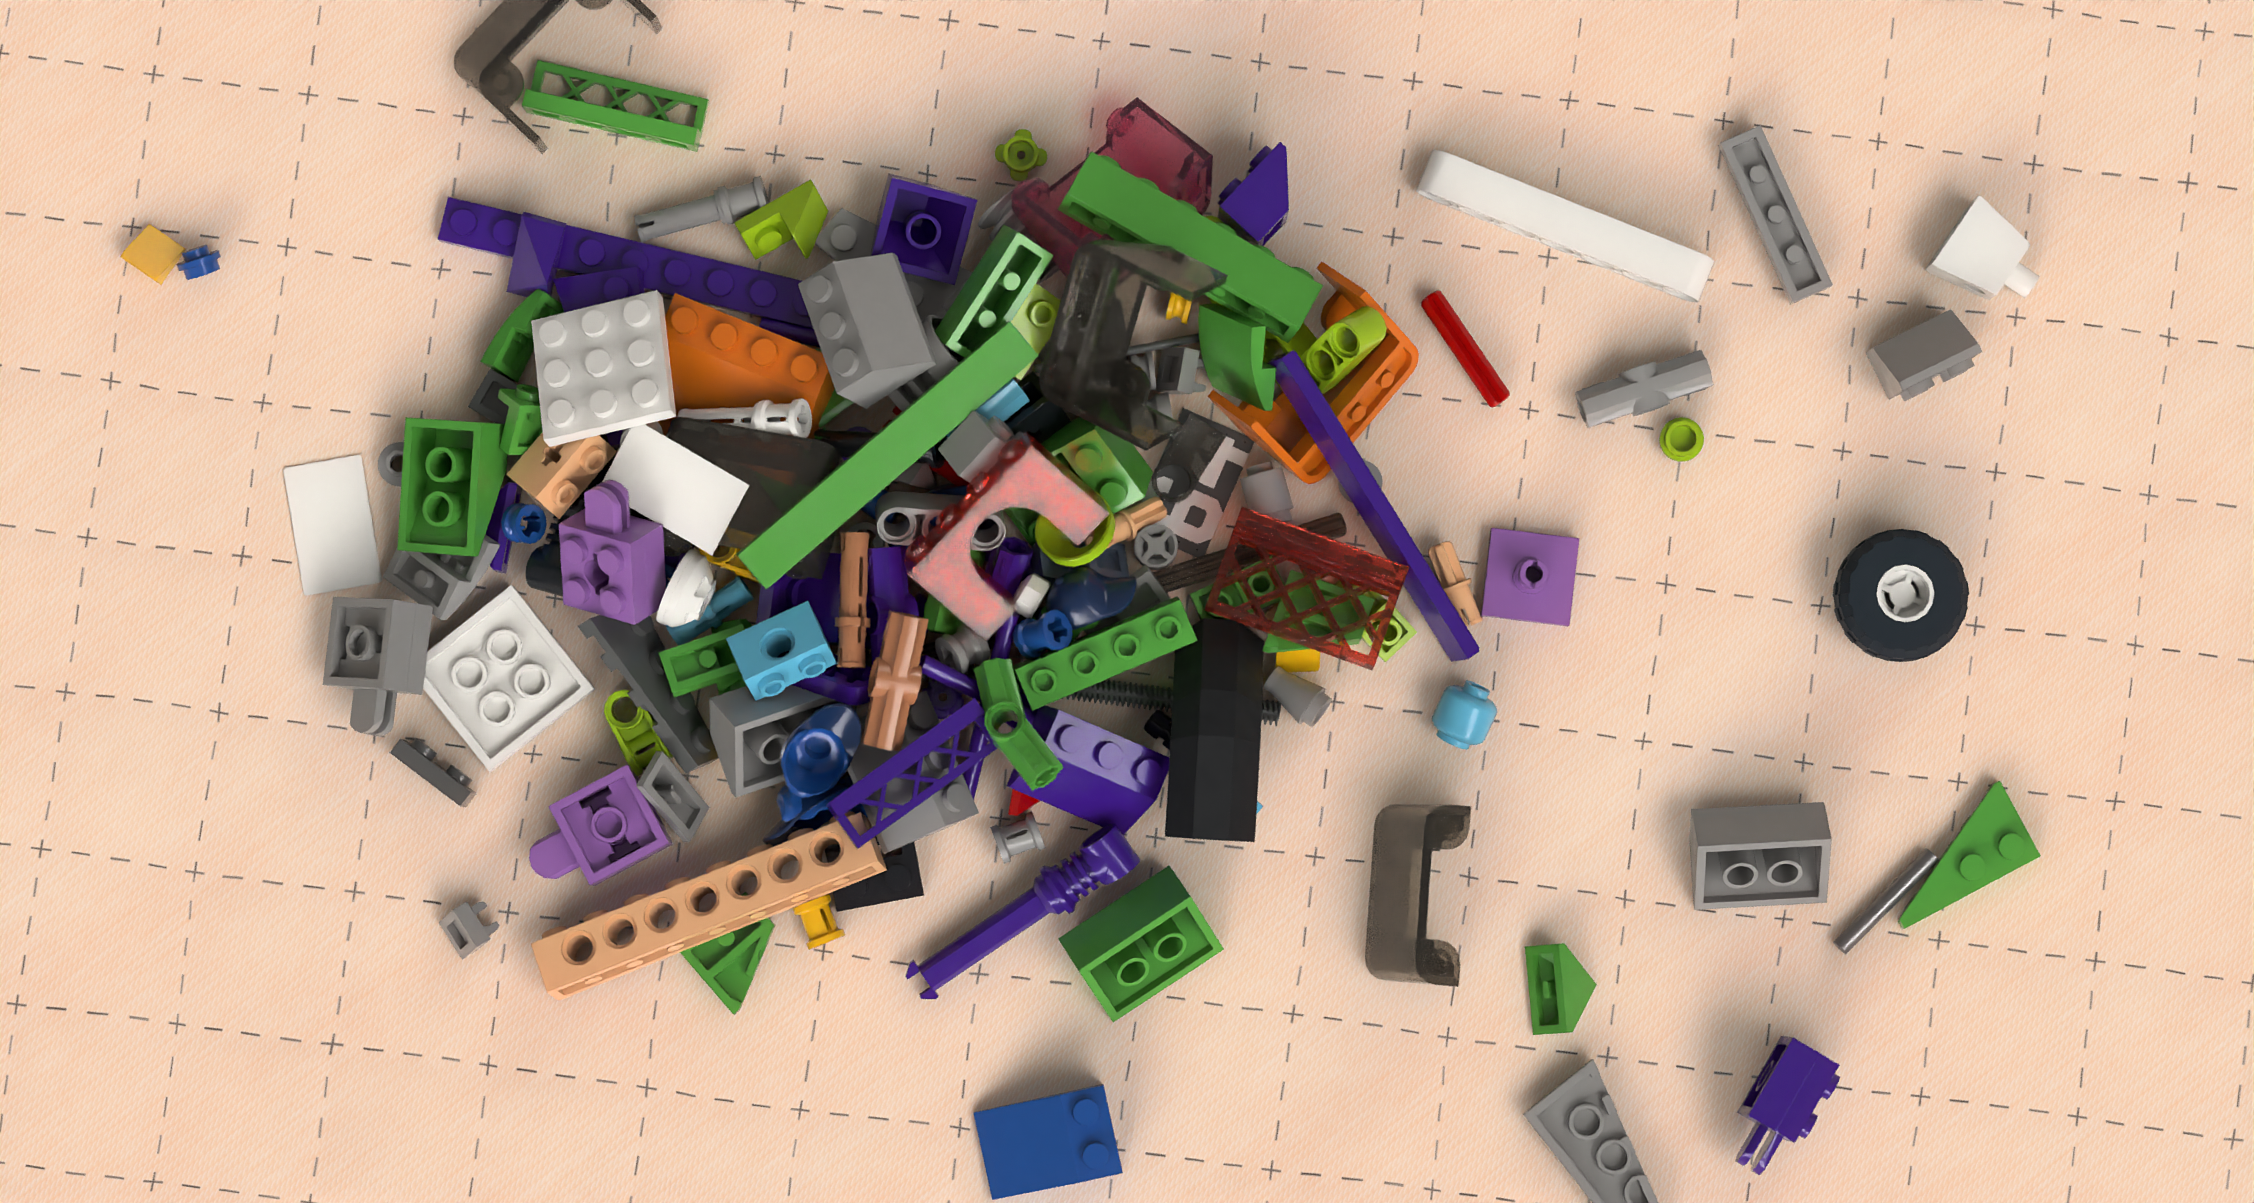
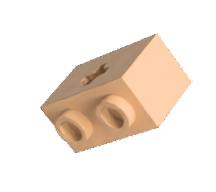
[506,432,617,519]

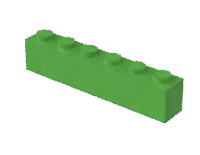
[1057,151,1323,343]

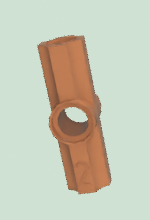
[861,611,929,751]

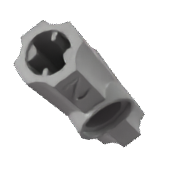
[1575,350,1714,428]

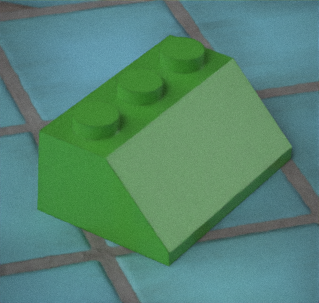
[1058,865,1224,1023]

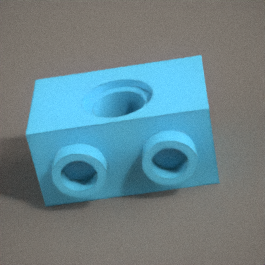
[726,601,837,701]

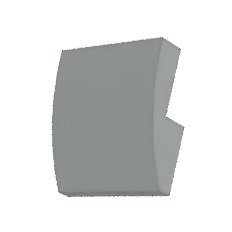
[383,534,500,620]

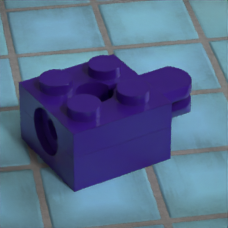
[1736,1036,1840,1175]

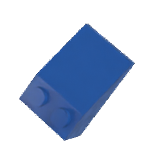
[974,1084,1123,1200]

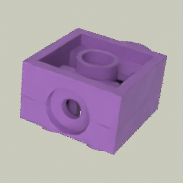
[559,480,666,625]
[529,764,673,886]

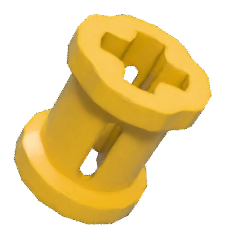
[793,894,845,950]

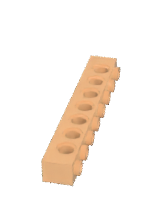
[531,811,887,1001]

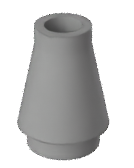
[1264,666,1332,727]

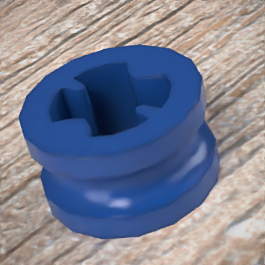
[501,503,547,544]

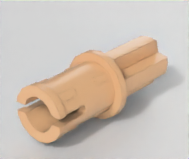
[1082,496,1167,550]
[1428,541,1483,627]

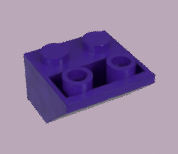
[1218,142,1289,246]

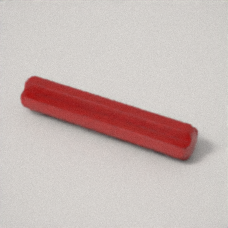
[1421,290,1510,408]

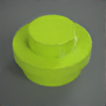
[1659,417,1704,462]

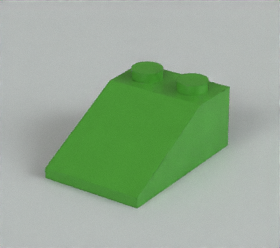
[397,417,508,557]

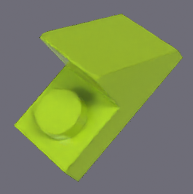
[734,179,828,260]

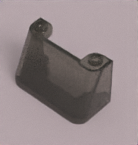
[651,417,843,579]
[1365,804,1471,987]

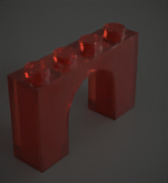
[904,432,1109,641]

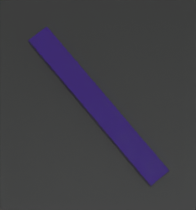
[1267,350,1480,662]

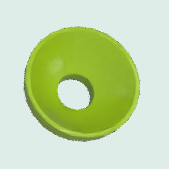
[1035,488,1115,567]

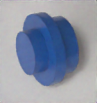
[177,245,221,280]

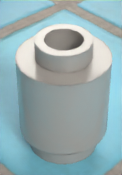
[1240,462,1293,529]

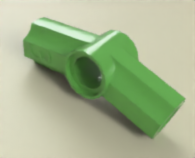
[974,658,1063,791]

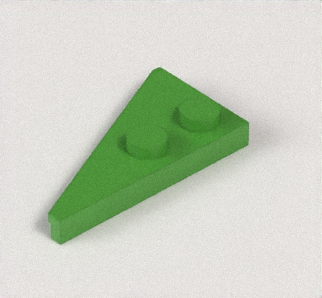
[1898,781,2041,929]

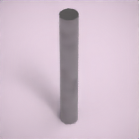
[1833,848,1939,955]

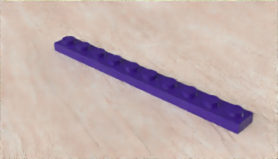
[438,197,813,328]

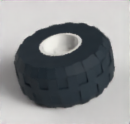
[1833,529,1969,662]

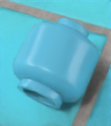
[1432,680,1497,750]

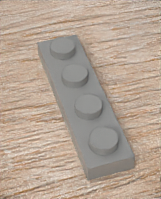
[1718,125,1833,305]

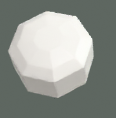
[1012,573,1051,618]

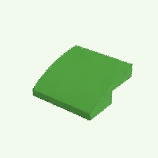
[1198,303,1276,411]

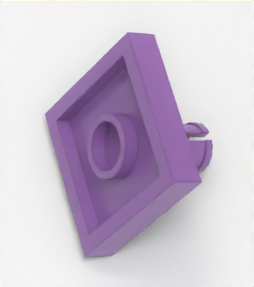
[1480,528,1579,627]

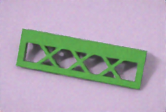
[522,60,709,152]

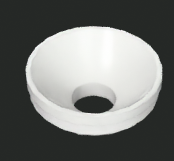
[656,549,717,628]

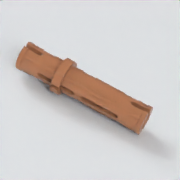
[835,532,870,668]

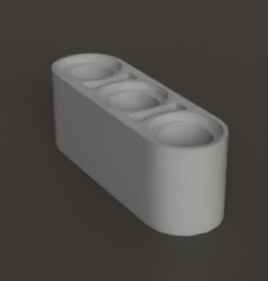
[875,491,1006,551]

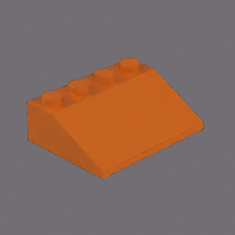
[658,293,835,488]

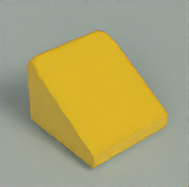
[120,224,186,285]
[1275,648,1321,672]

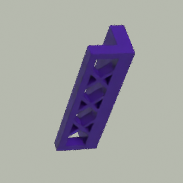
[826,698,997,849]

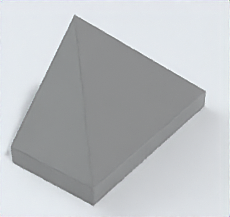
[636,751,710,842]

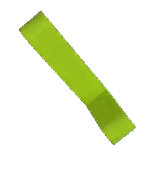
[1205,216,1386,394]

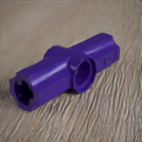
[866,546,919,665]

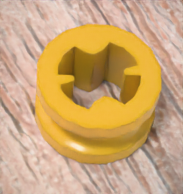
[1165,281,1195,324]

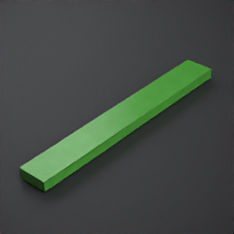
[736,321,1039,590]

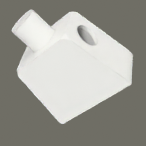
[1925,196,2040,300]

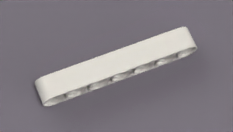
[1416,150,1714,303]

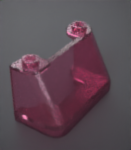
[1011,97,1213,301]

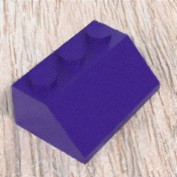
[1006,705,1169,835]

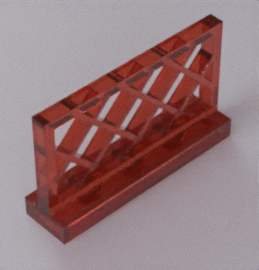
[1204,507,1409,670]

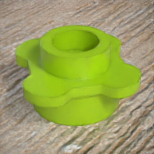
[995,129,1047,182]

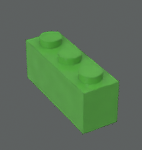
[935,224,1054,358]

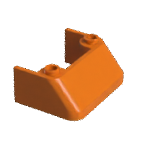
[1207,262,1419,484]

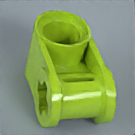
[604,690,673,776]

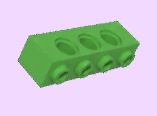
[1013,596,1197,711]

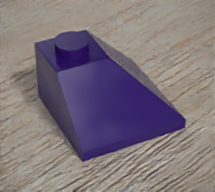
[870,173,977,285]

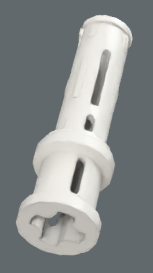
[677,399,812,440]

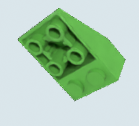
[1001,404,1153,547]

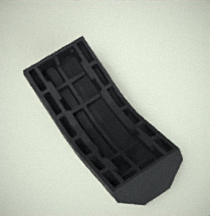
[1165,618,1264,842]

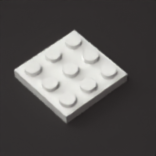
[531,290,676,447]
[423,585,595,772]

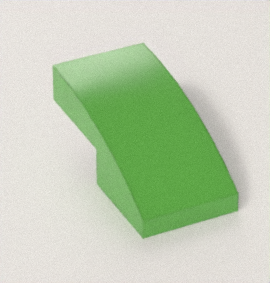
[480,289,564,382]

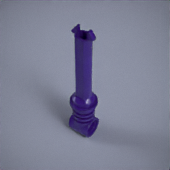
[905,823,1140,999]

